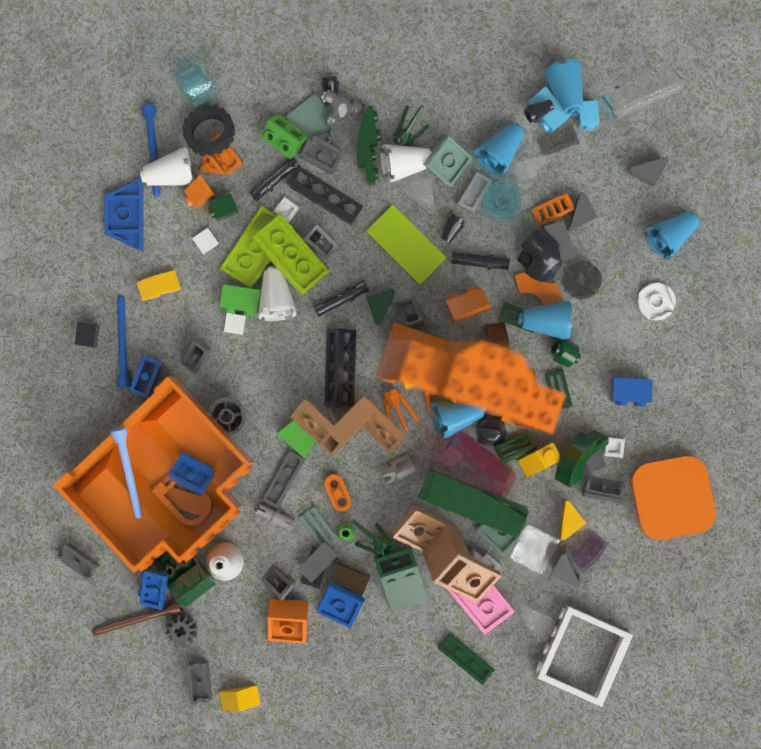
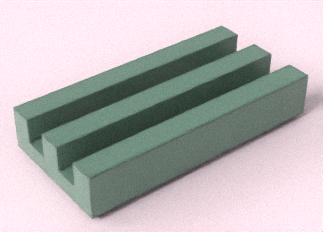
[299,506,337,546]

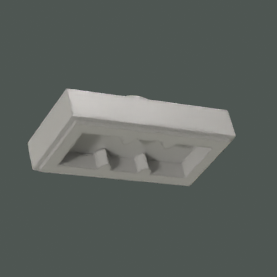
[457,171,493,214]

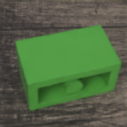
[219,284,261,317]

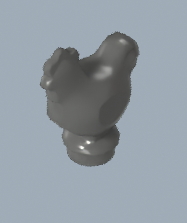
[320,90,362,127]

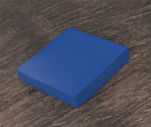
[316,582,365,628]

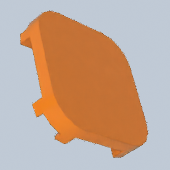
[629,456,716,540]

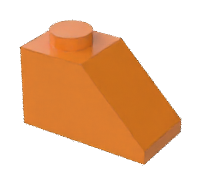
[184,175,215,209]

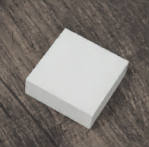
[273,197,300,223]
[192,228,219,255]
[224,313,246,335]
[603,437,625,458]

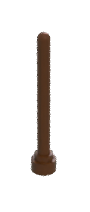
[92,600,183,635]

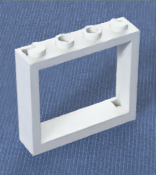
[535,605,633,707]

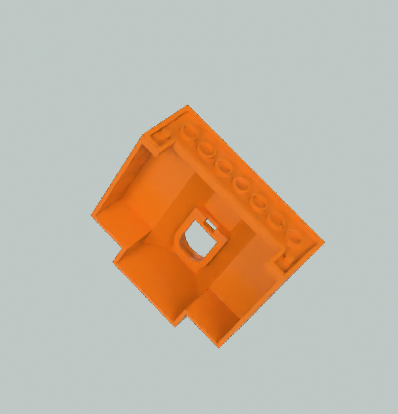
[375,322,565,433]
[53,376,254,573]

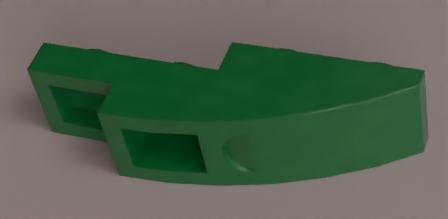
[357,106,381,186]

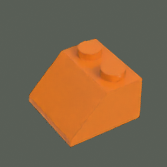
[445,286,491,323]
[268,599,309,644]

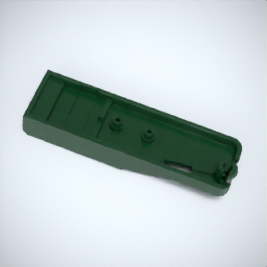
[417,468,529,537]

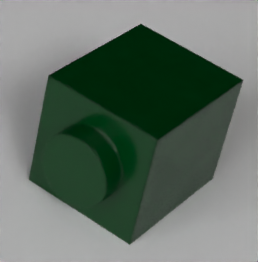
[208,193,239,222]

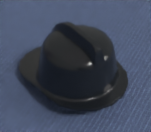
[476,415,507,446]

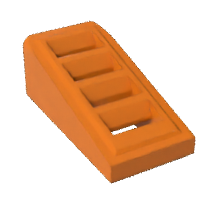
[531,193,575,227]

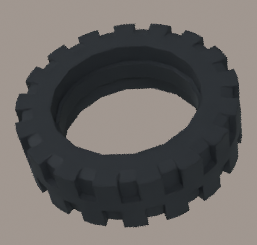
[182,105,235,156]

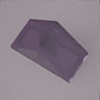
[572,532,608,573]

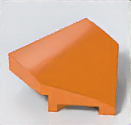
[200,133,244,175]

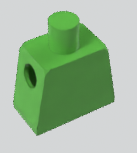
[277,420,316,458]

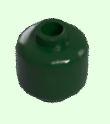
[551,339,581,367]

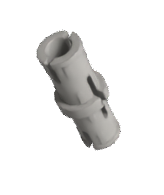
[256,503,296,531]

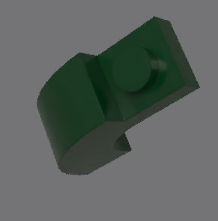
[555,430,609,488]

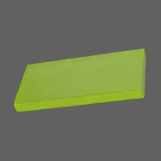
[220,205,294,289]
[366,205,447,285]
[251,213,330,296]

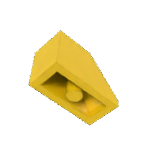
[518,442,561,477]

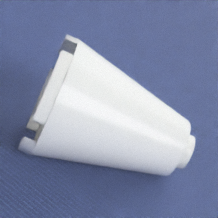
[380,144,432,183]
[140,147,195,186]
[258,266,297,321]
[205,542,244,581]

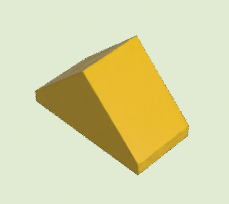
[559,500,586,540]
[219,685,260,711]

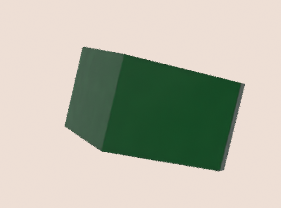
[366,289,396,326]

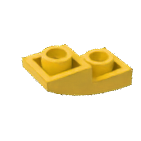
[136,270,181,301]

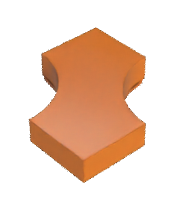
[514,272,562,305]

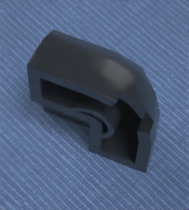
[517,228,563,282]

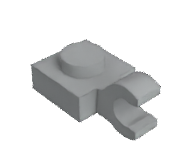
[380,454,416,484]
[469,546,501,570]

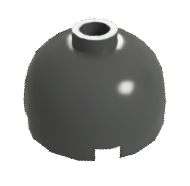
[208,398,246,436]

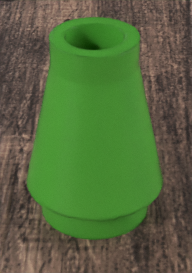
[337,522,356,542]

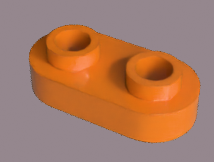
[324,474,351,511]

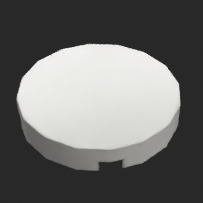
[637,282,676,321]

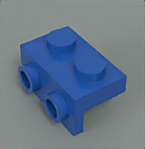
[168,452,215,496]

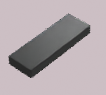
[261,449,306,509]

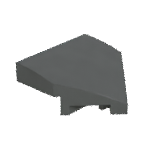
[299,130,342,175]

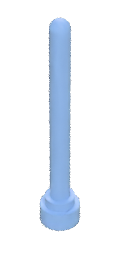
[111,427,142,519]

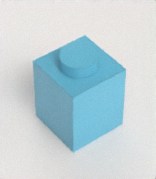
[577,100,600,131]

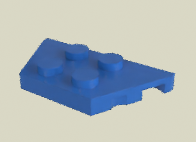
[104,177,144,252]

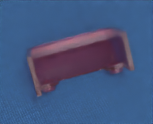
[425,432,516,503]

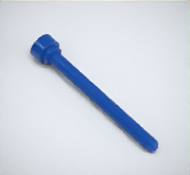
[141,105,161,197]
[116,296,132,388]

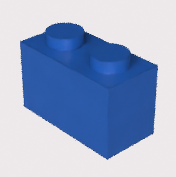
[129,355,165,398]
[610,378,653,407]

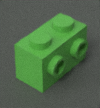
[260,114,308,159]

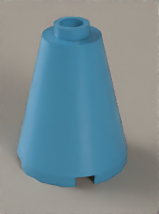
[544,59,583,116]
[474,123,524,176]
[645,211,699,260]
[518,301,572,339]
[430,400,486,440]

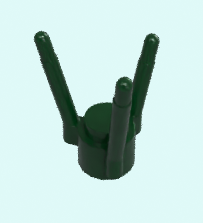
[393,105,429,146]
[350,519,393,557]

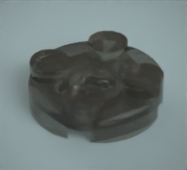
[563,261,602,300]

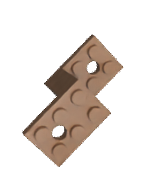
[291,396,406,457]
[391,506,502,603]

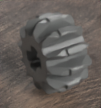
[165,614,198,647]

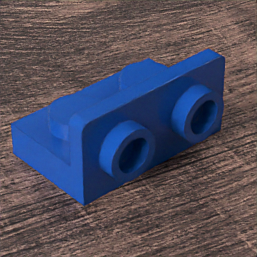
[138,563,169,610]

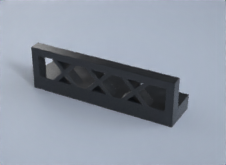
[286,166,364,226]
[324,328,357,406]

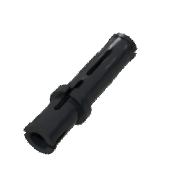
[249,157,300,202]
[452,252,510,271]
[313,280,369,317]

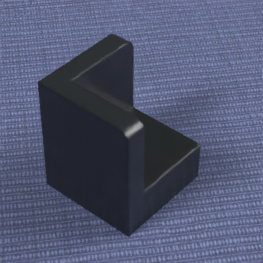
[74,322,100,348]

